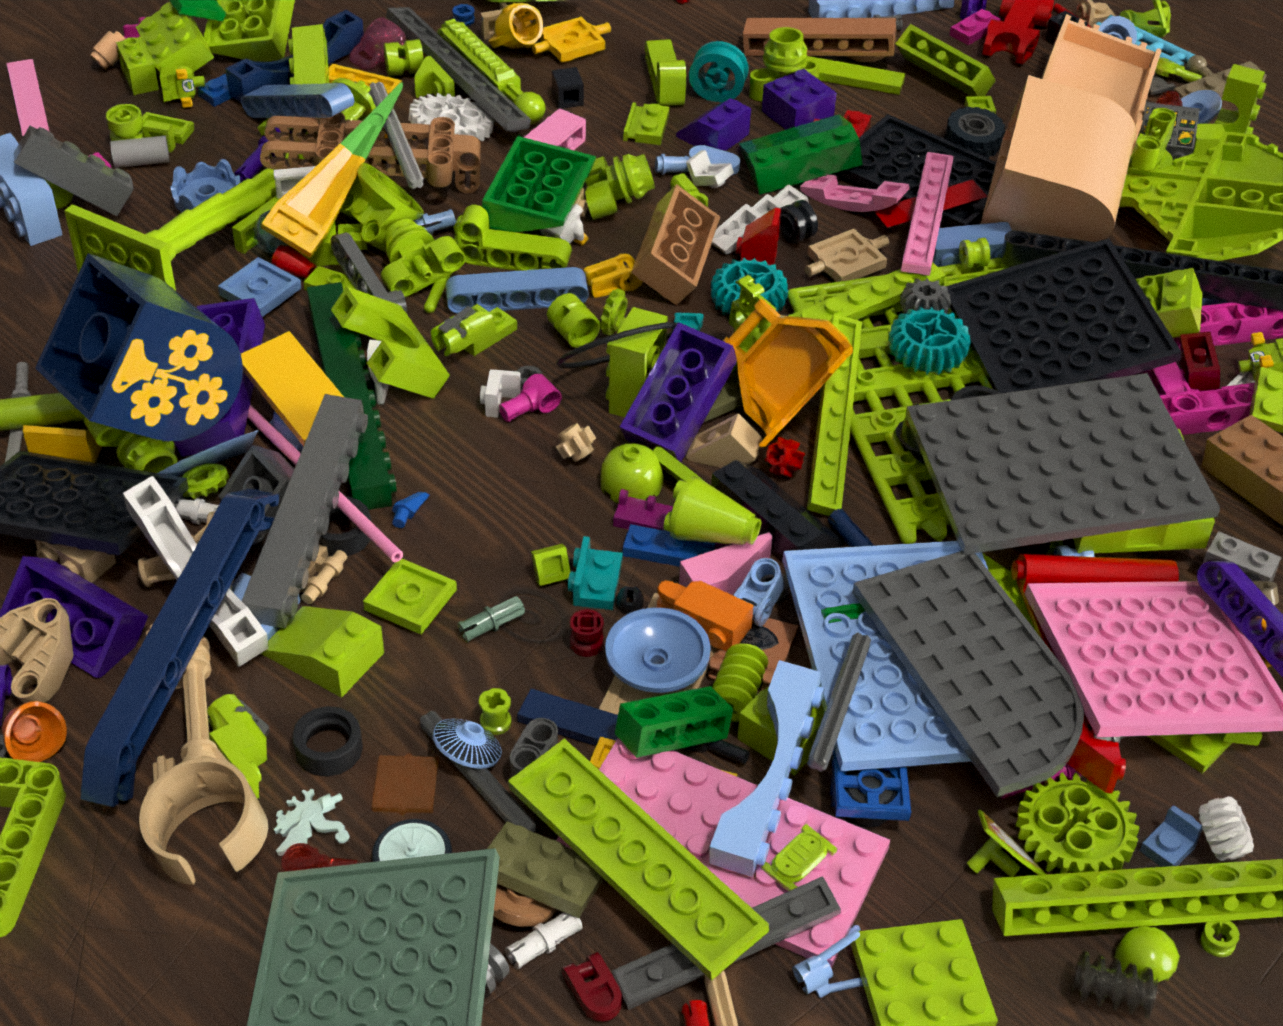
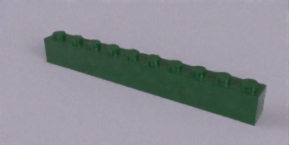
[307,282,397,510]

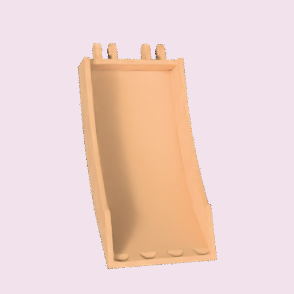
[1041,14,1162,155]

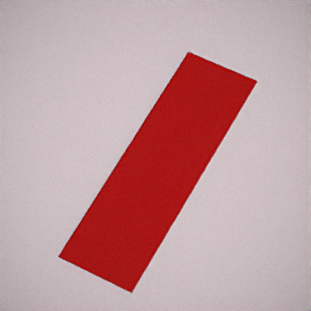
[874,179,988,228]

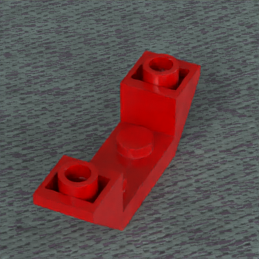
[1067,713,1126,794]

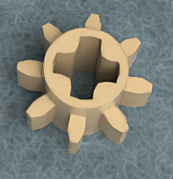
[555,423,596,462]

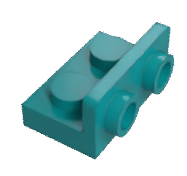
[568,536,623,610]

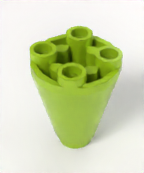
[663,476,761,545]

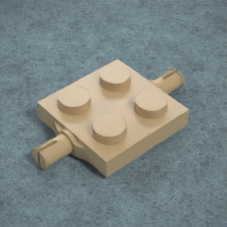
[805,229,889,282]

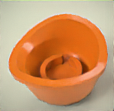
[2,701,67,762]

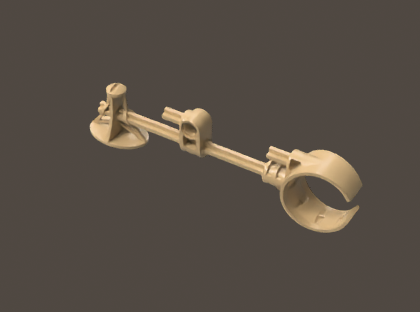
[138,511,268,885]

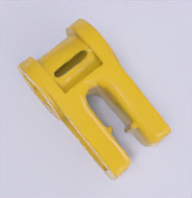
[584,253,642,298]

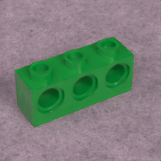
[615,686,733,758]

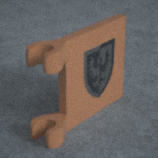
[708,618,798,691]

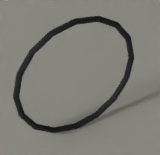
[556,322,678,368]

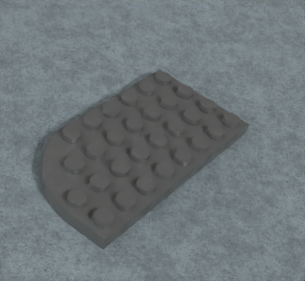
[852,551,1084,797]

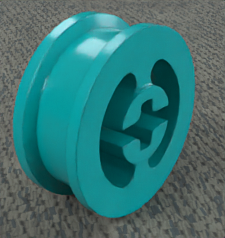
[689,41,749,103]

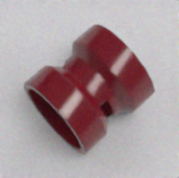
[570,609,604,657]

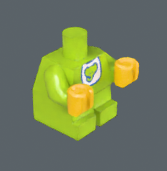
[160,66,205,108]
[1238,332,1283,381]

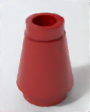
[272,245,316,279]

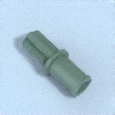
[457,597,525,642]

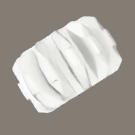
[1199,796,1254,861]

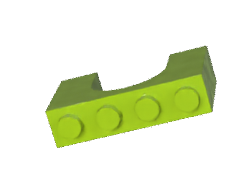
[331,287,450,399]

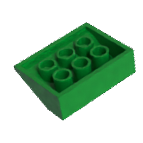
[739,114,863,195]
[482,136,596,232]

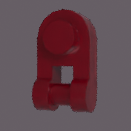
[561,952,622,1022]

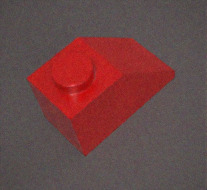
[736,207,781,265]

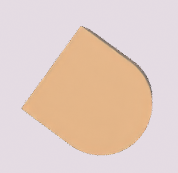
[980,75,1136,242]

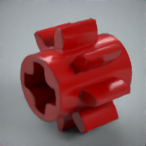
[764,437,805,478]

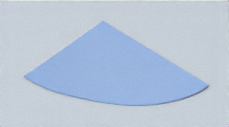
[157,430,259,476]

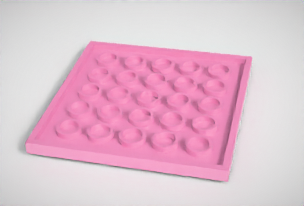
[1025,581,1283,737]

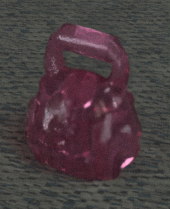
[350,17,406,70]

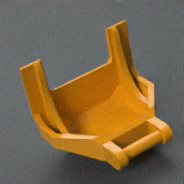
[723,299,853,447]

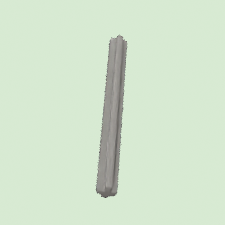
[370,81,424,189]

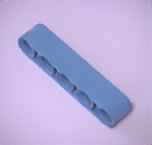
[445,267,589,314]

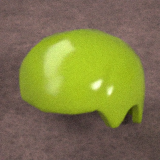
[1114,926,1180,988]

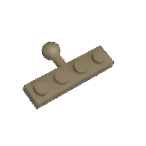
[1172,55,1267,102]

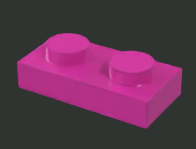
[950,9,1001,45]

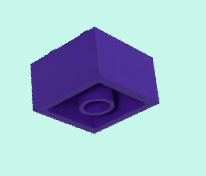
[762,69,837,130]

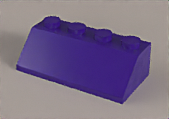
[0,556,148,678]

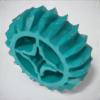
[711,257,788,316]
[888,306,970,375]

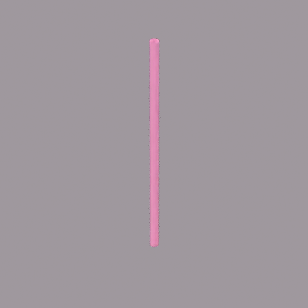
[247,404,403,562]

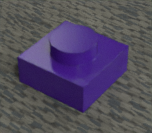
[960,0,987,20]

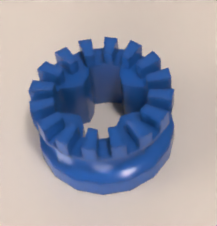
[452,4,475,26]

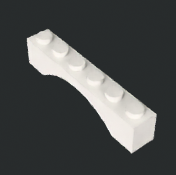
[123,476,268,667]

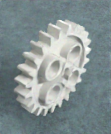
[408,93,494,141]

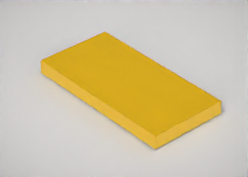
[241,331,344,446]

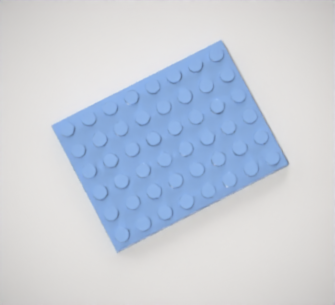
[782,541,988,771]

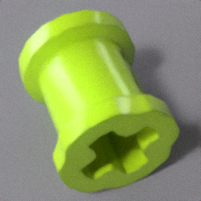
[479,688,512,735]

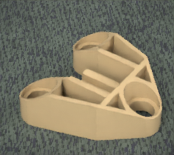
[0,598,74,703]

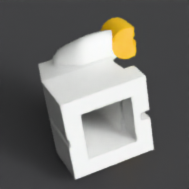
[540,204,588,246]

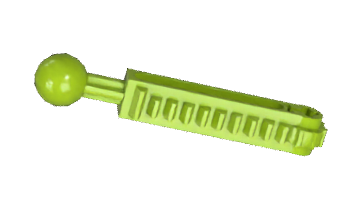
[437,19,546,125]

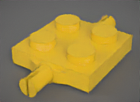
[531,17,611,62]

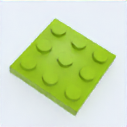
[850,919,998,1026]

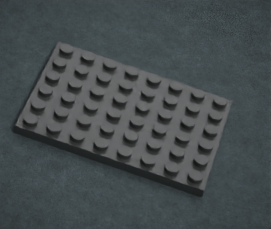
[906,373,1220,555]

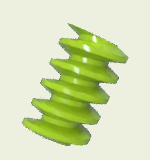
[712,643,769,723]

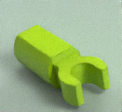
[670,173,708,207]

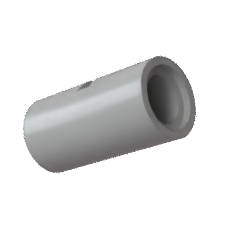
[110,136,170,168]

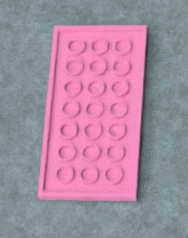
[556,738,890,969]

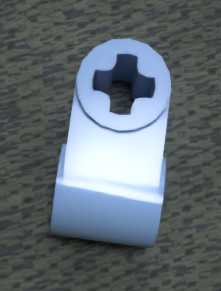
[734,558,784,627]

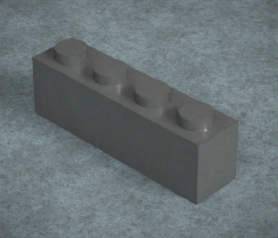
[14,125,134,216]

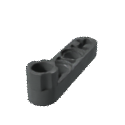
[331,232,407,313]

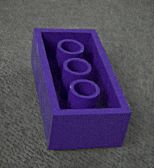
[620,322,737,462]

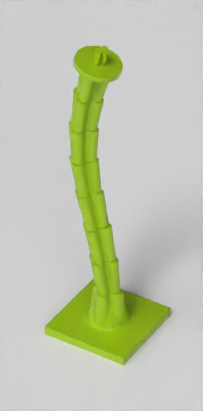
[64,78,376,291]

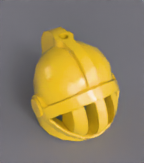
[489,3,543,49]

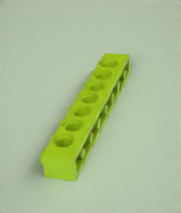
[992,859,1283,936]

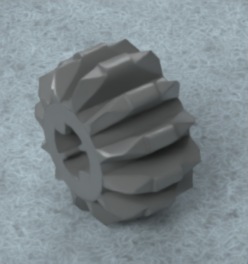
[900,278,951,314]

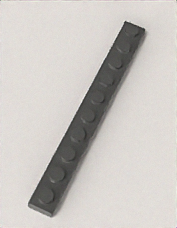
[386,7,531,132]

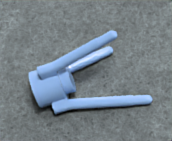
[792,925,863,998]

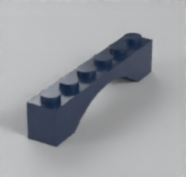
[225,10,365,103]

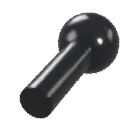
[689,740,750,764]

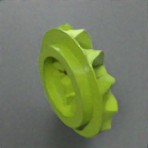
[600,289,627,335]
[182,463,229,499]

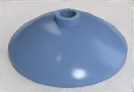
[605,608,710,693]

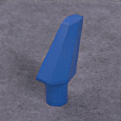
[392,492,430,528]

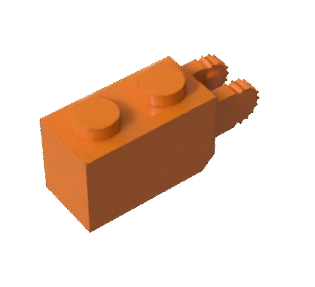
[657,580,754,652]

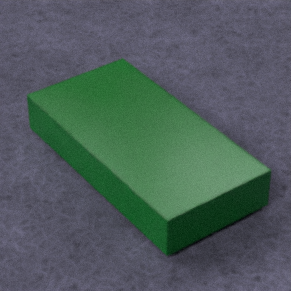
[169,0,226,21]

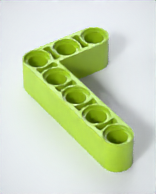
[0,757,66,938]

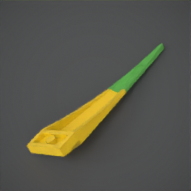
[261,82,403,258]

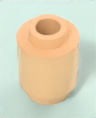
[90,31,125,70]

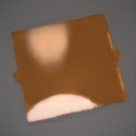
[372,753,439,815]

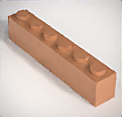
[743,18,896,56]

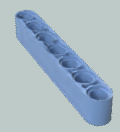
[241,83,354,118]

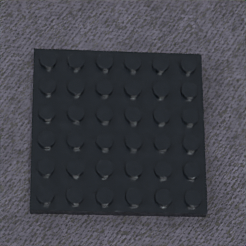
[946,238,1181,394]

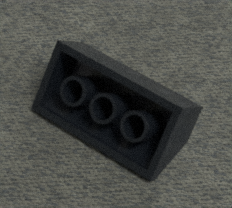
[711,460,844,563]

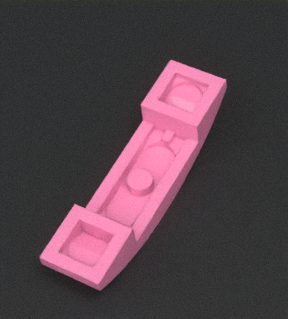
[800,175,909,212]

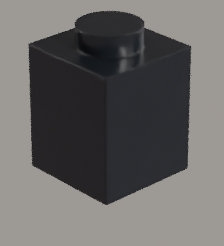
[552,67,584,109]

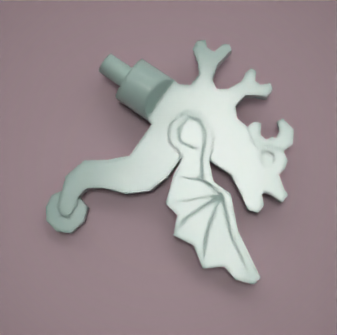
[274,789,349,856]

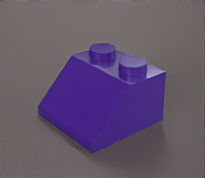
[676,98,751,151]

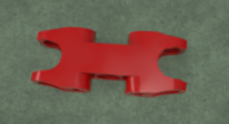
[982,0,1054,64]

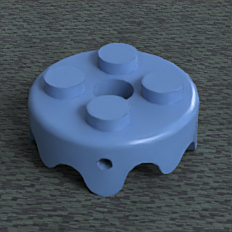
[170,159,241,212]

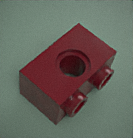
[1179,331,1220,392]

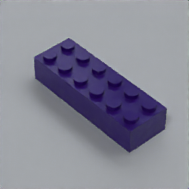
[174,298,265,456]

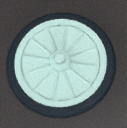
[372,819,452,862]

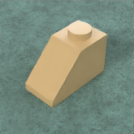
[686,413,762,468]

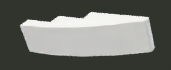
[711,185,809,254]

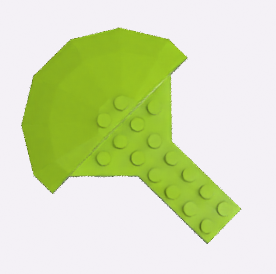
[1119,131,1283,261]

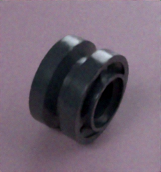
[779,200,818,244]

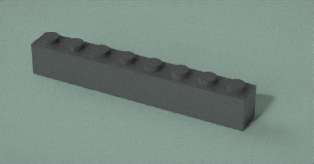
[242,394,368,629]

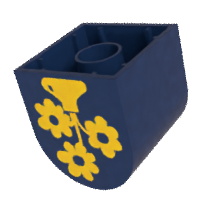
[35,253,243,441]

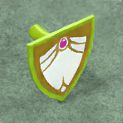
[967,810,1047,877]

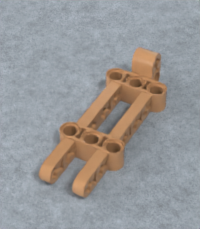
[260,112,481,193]

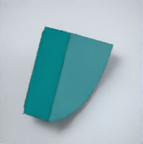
[674,313,704,331]

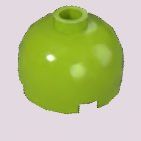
[600,443,663,503]

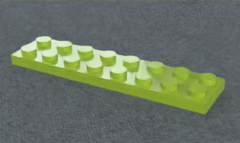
[508,739,769,981]

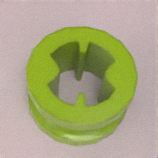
[1200,921,1240,957]

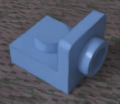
[1140,805,1203,867]

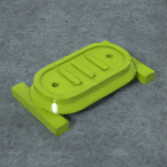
[761,824,838,891]

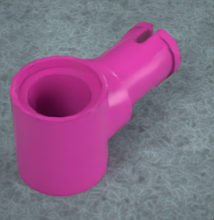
[499,373,562,422]

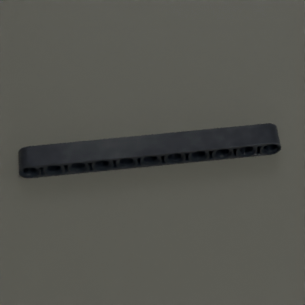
[1001,230,1283,310]

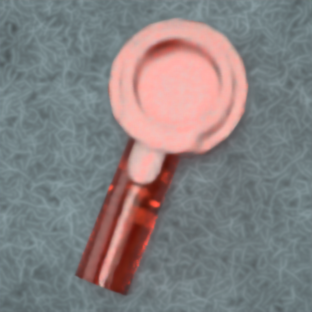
[281,843,358,872]

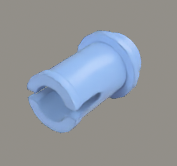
[655,154,689,175]

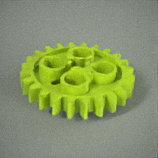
[1016,773,1139,874]

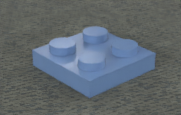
[218,257,301,317]

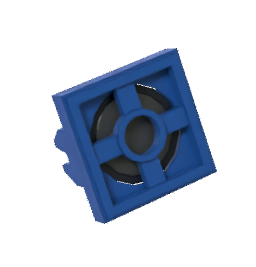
[830,750,911,828]

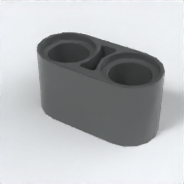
[510,718,558,779]

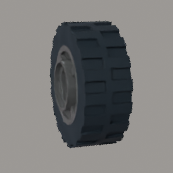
[944,107,1005,158]

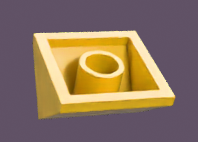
[23,425,102,463]

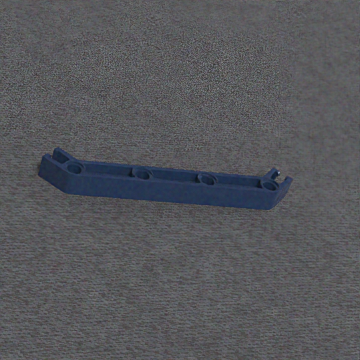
[80,489,279,807]

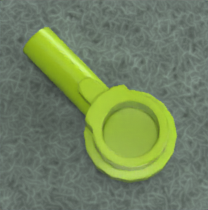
[1155,57,1202,82]

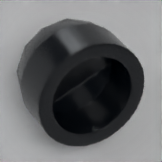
[617,586,644,615]

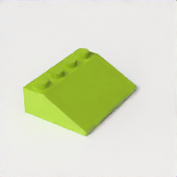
[204,0,295,62]

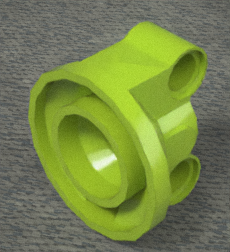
[340,163,424,252]

